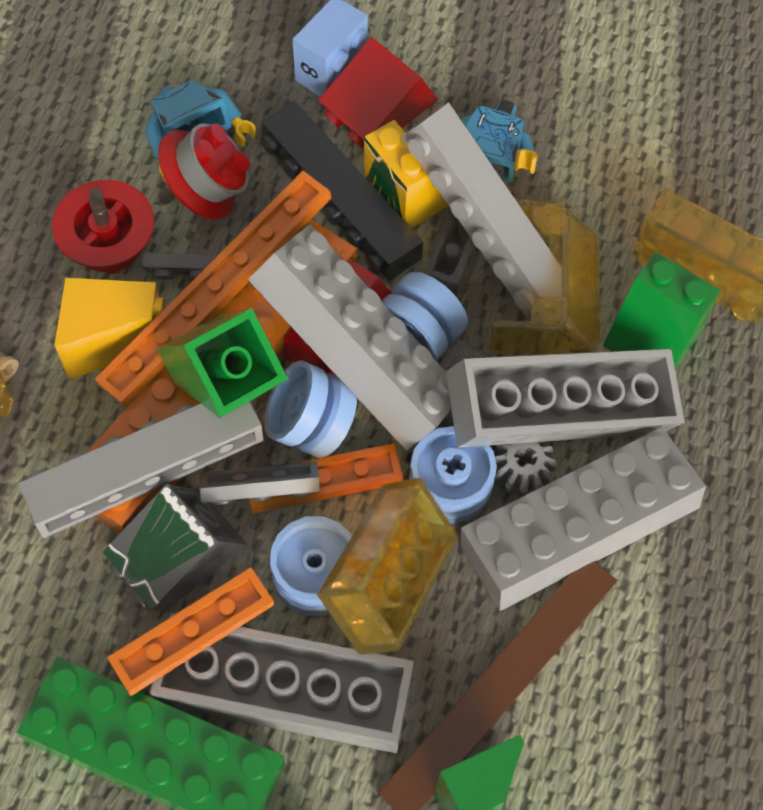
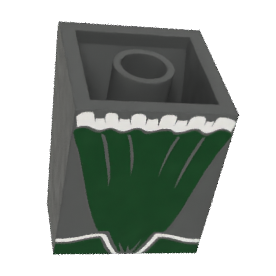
[103,484,248,610]

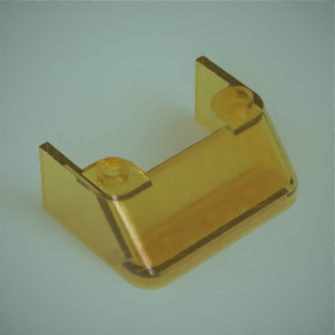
[489,199,600,355]

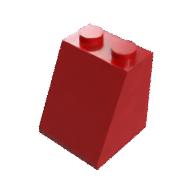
[318,37,438,148]

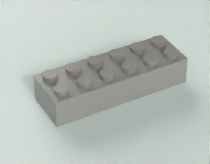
[248,224,451,451]
[446,349,685,448]
[461,427,706,611]
[150,613,414,753]

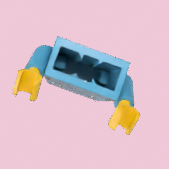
[145,81,256,183]
[460,100,538,183]

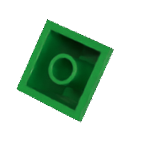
[603,251,721,370]
[157,308,288,418]

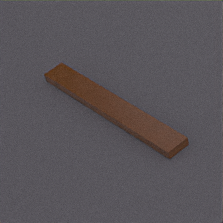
[378,561,618,810]

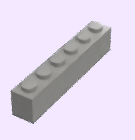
[401,102,574,317]
[18,401,264,538]

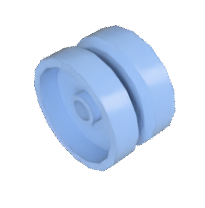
[381,272,468,361]
[265,360,357,458]
[409,426,497,524]
[270,516,358,616]

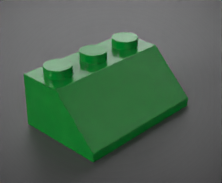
[434,735,524,810]

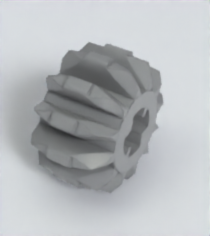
[494,442,557,497]

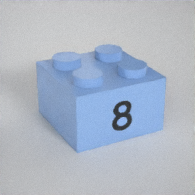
[293,0,369,97]

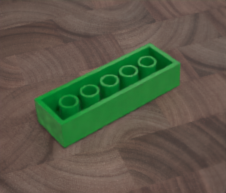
[16,656,285,810]

